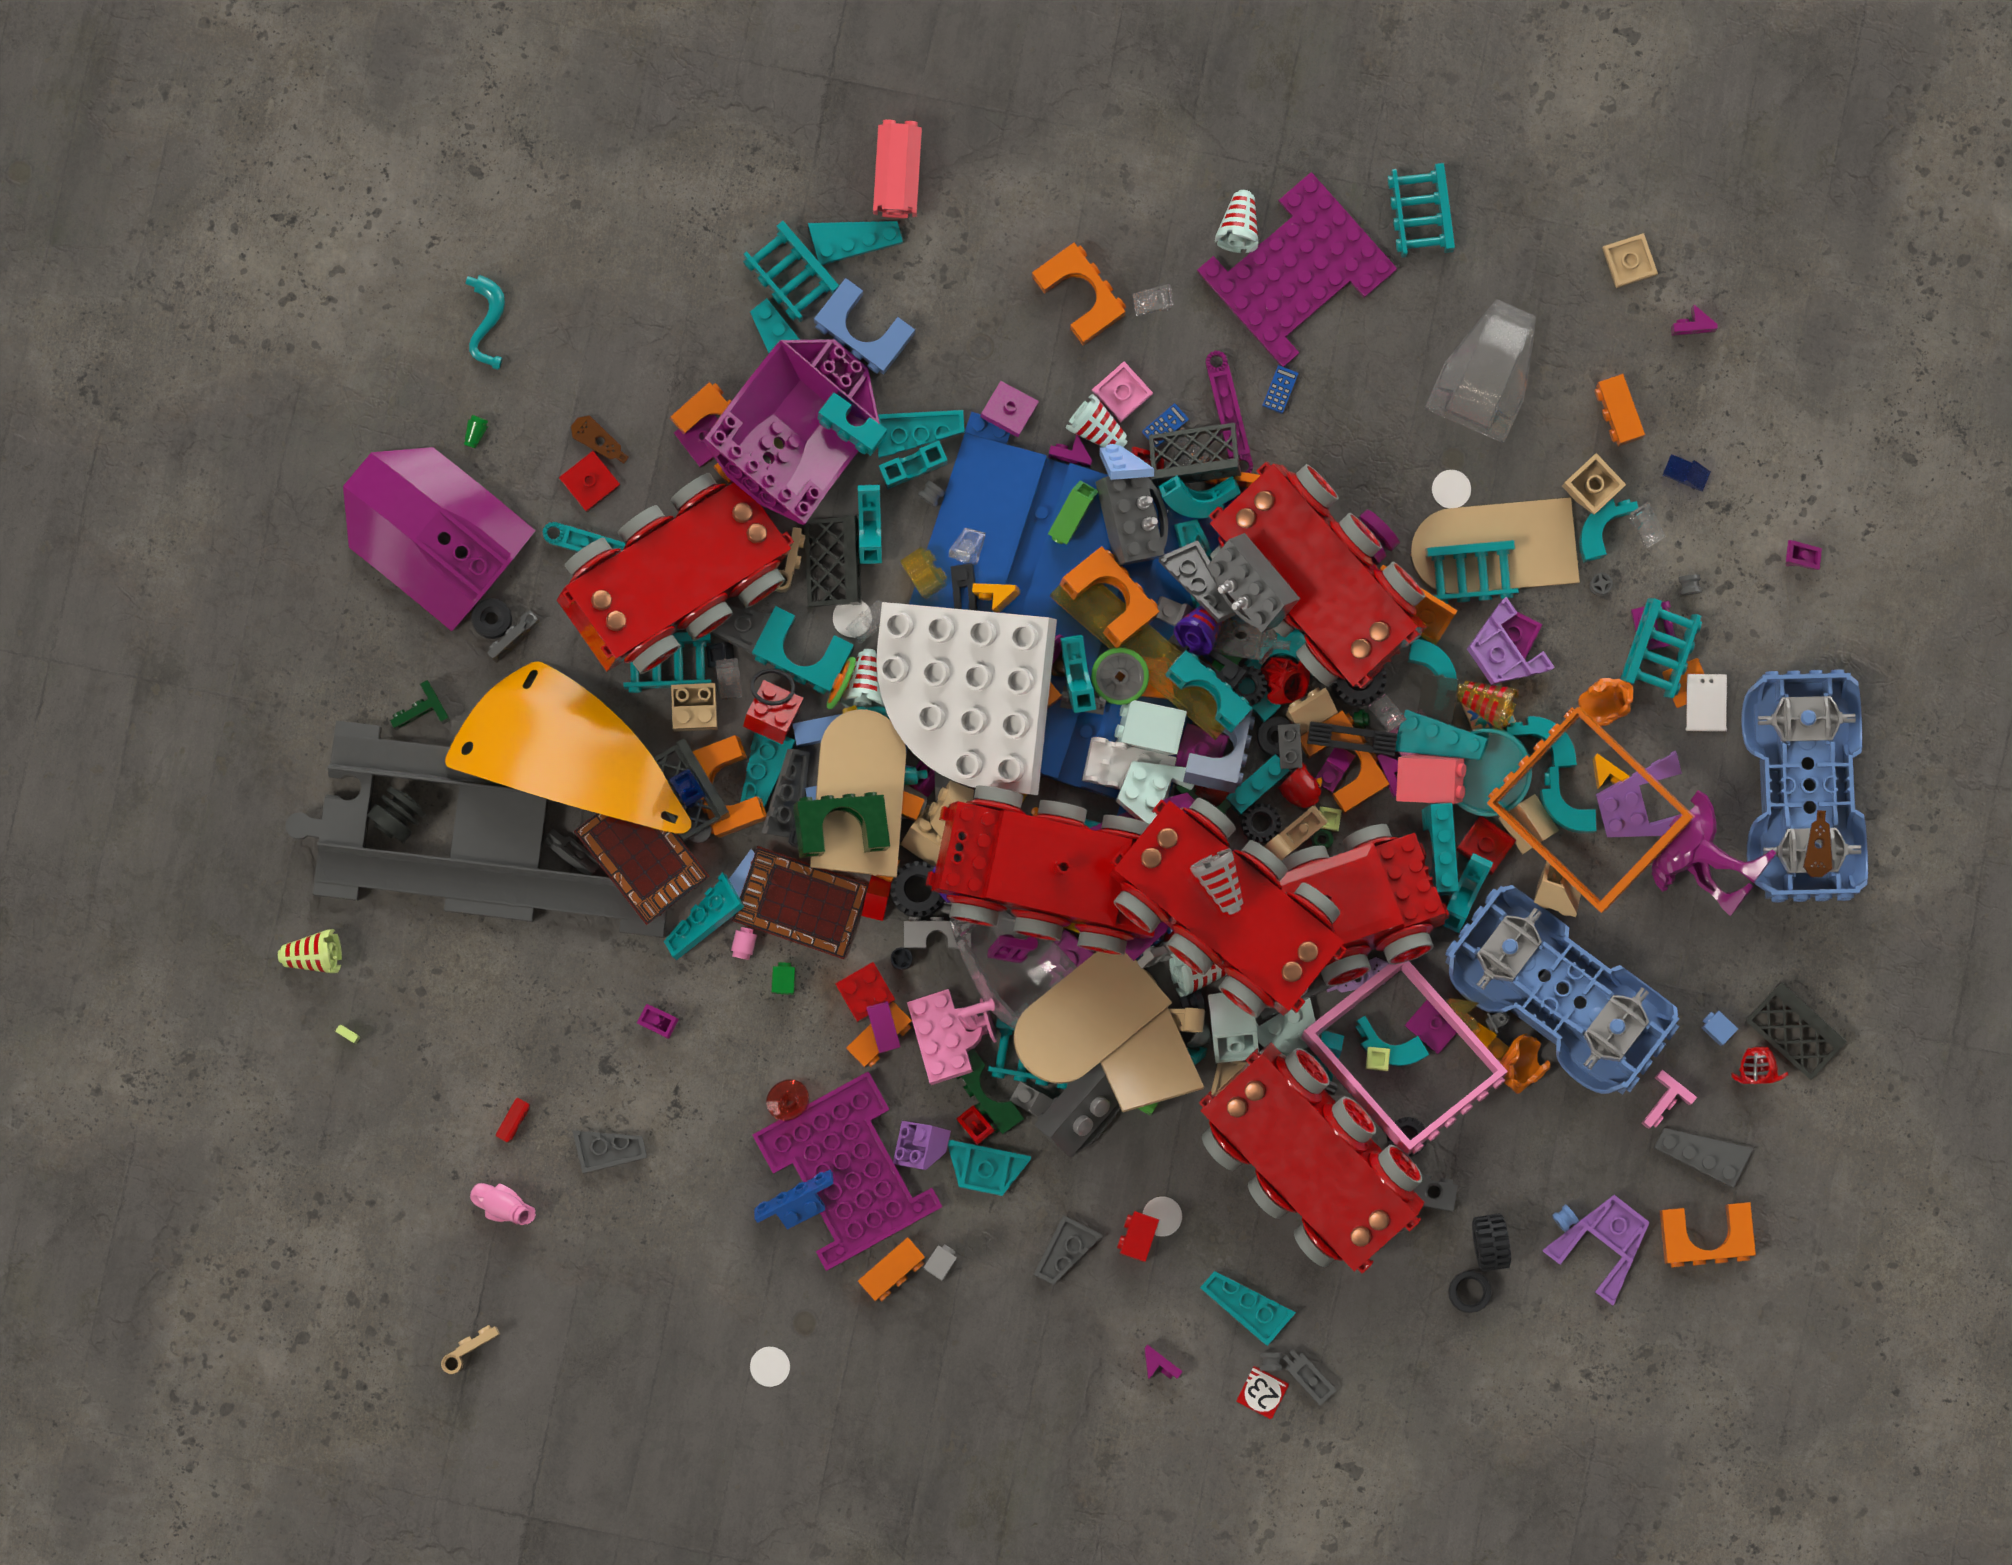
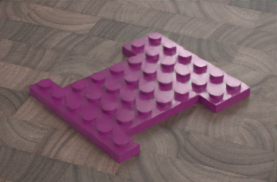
[1197,172,1397,367]
[752,1071,943,1271]

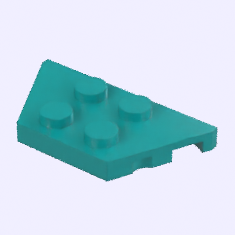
[948,1140,1031,1196]

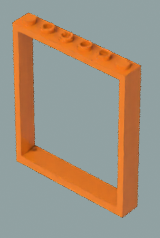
[1487,707,1695,913]

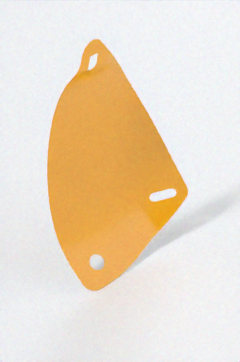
[445,661,691,834]

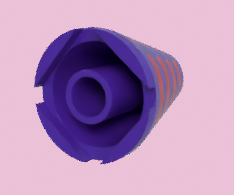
[1174,605,1224,655]

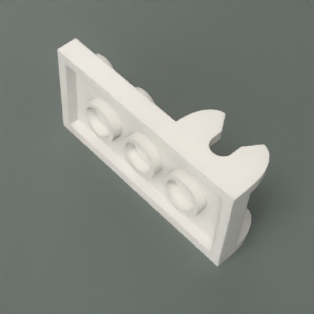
[1082,737,1176,799]

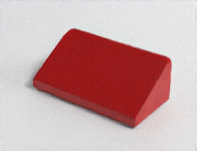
[496,1098,531,1143]

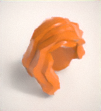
[1578,678,1633,726]
[1500,1033,1551,1094]

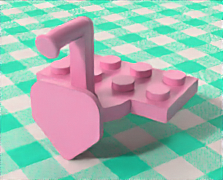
[907,989,997,1085]

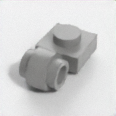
[1137,941,1173,969]

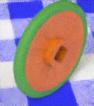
[827,657,856,709]

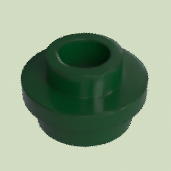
[1354,709,1370,729]
[1311,829,1333,850]

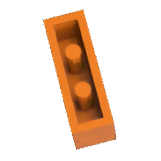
[1595,374,1645,447]
[846,1002,912,1068]
[858,1237,925,1302]

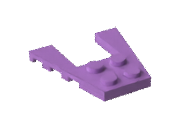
[1596,751,1682,837]
[1542,1195,1649,1305]

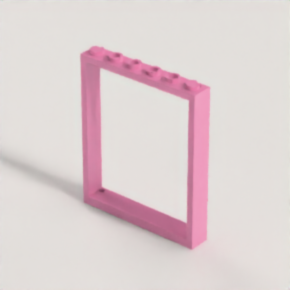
[1301,961,1508,1155]

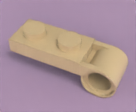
[775,527,805,593]
[1264,805,1328,861]
[1169,1008,1205,1032]
[441,1325,500,1374]

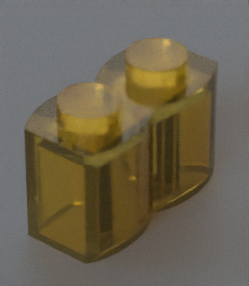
[900,547,947,599]

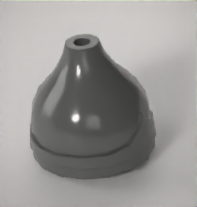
[1179,1021,1213,1048]

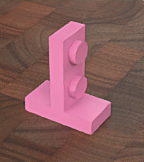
[1641,1070,1697,1129]

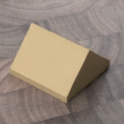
[1499,794,1559,855]

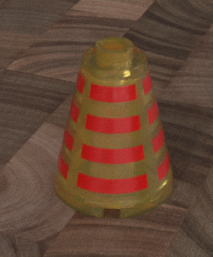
[1455,681,1519,730]

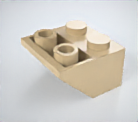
[671,683,718,732]
[1286,687,1338,736]
[900,805,942,867]
[1534,861,1581,917]

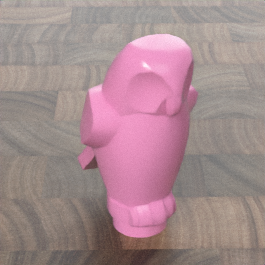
[470,1183,536,1225]

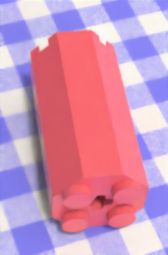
[873,120,922,219]

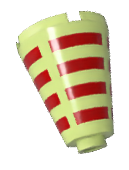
[278,929,342,973]

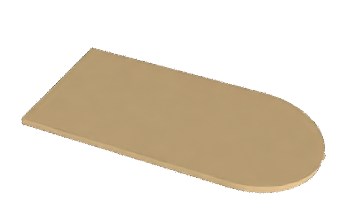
[1410,498,1580,594]
[810,709,906,878]
[1014,952,1172,1084]
[1100,968,1204,1112]

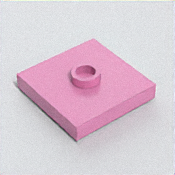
[1092,361,1153,423]

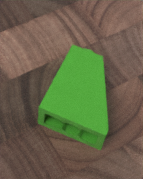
[1048,480,1098,545]

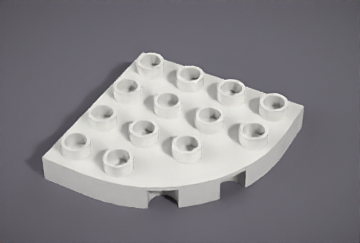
[877,602,1057,795]

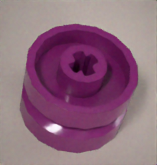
[1358,509,1400,565]

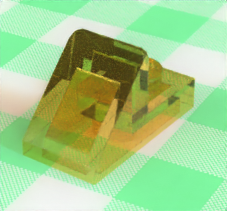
[1446,999,1481,1035]

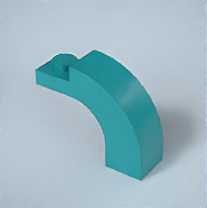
[1159,475,1240,518]
[858,485,882,564]
[1579,499,1639,563]
[1060,635,1096,713]
[1407,639,1457,713]
[1505,716,1577,769]
[1540,767,1597,833]
[1443,853,1493,933]
[1355,1016,1429,1066]

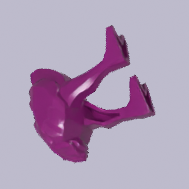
[1651,790,1776,916]

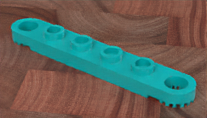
[543,522,625,552]

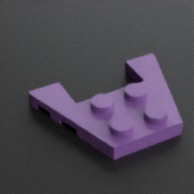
[1467,597,1555,685]

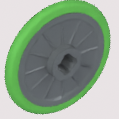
[1091,647,1149,705]

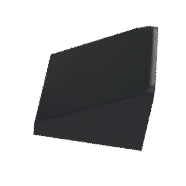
[706,642,735,668]

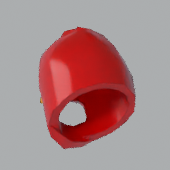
[1278,762,1322,808]

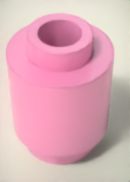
[731,927,757,960]

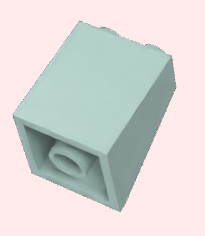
[1115,700,1187,755]
[1208,993,1259,1063]

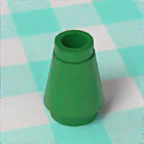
[464,415,489,449]

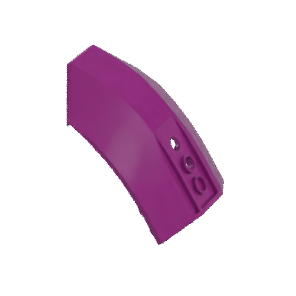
[703,339,880,525]
[343,447,536,631]

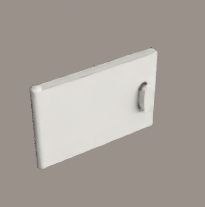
[1686,674,1727,731]

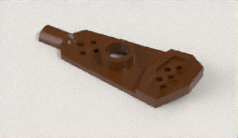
[571,415,629,464]
[1803,810,1832,877]

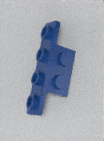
[754,1170,833,1229]

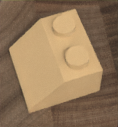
[1562,453,1626,515]
[929,781,974,838]

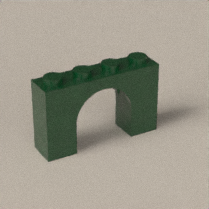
[793,792,890,858]

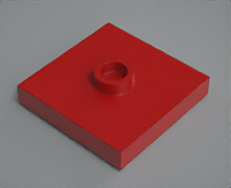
[559,451,620,512]
[1456,816,1516,875]

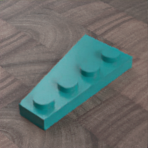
[1395,710,1489,760]

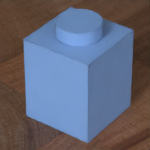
[1702,1011,1738,1046]

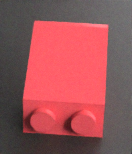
[1396,753,1466,804]

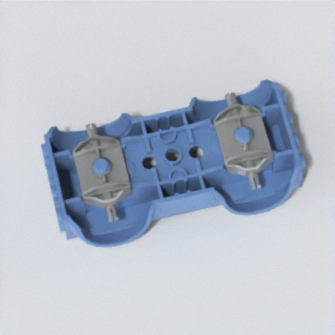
[1741,670,1868,902]
[1445,885,1680,1095]

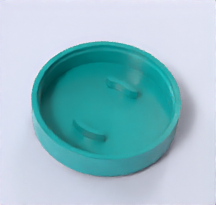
[1457,727,1532,816]

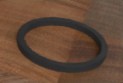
[750,669,795,706]

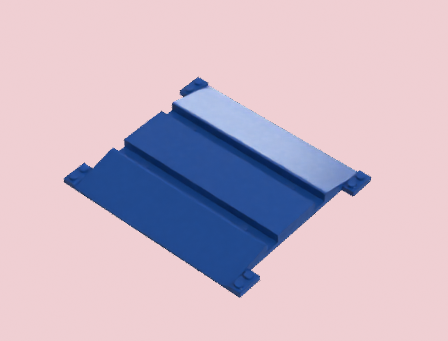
[884,412,1238,816]

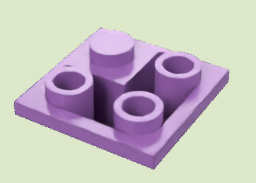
[893,1121,951,1170]

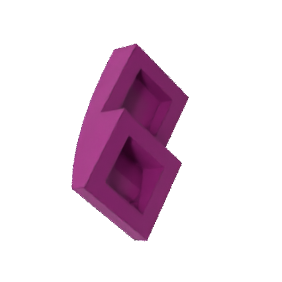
[866,1001,900,1053]

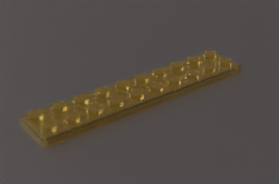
[1050,564,1226,740]

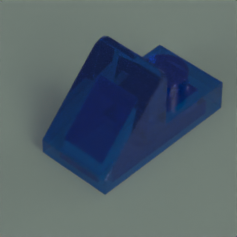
[1662,454,1711,492]
[669,769,706,809]

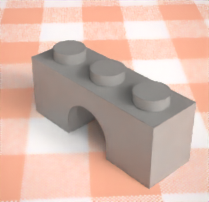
[904,917,970,949]
[924,1244,957,1281]

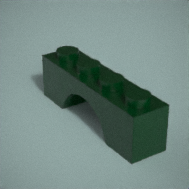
[956,1048,1024,1135]

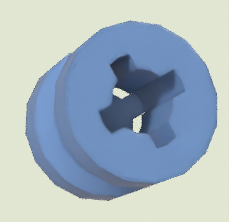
[1552,1204,1579,1232]

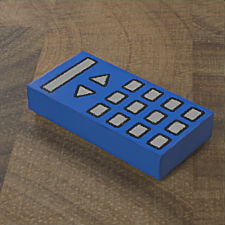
[1262,365,1298,414]
[1142,403,1189,448]

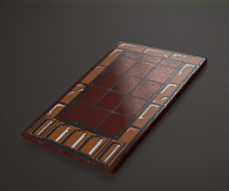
[574,813,709,926]
[732,846,869,960]

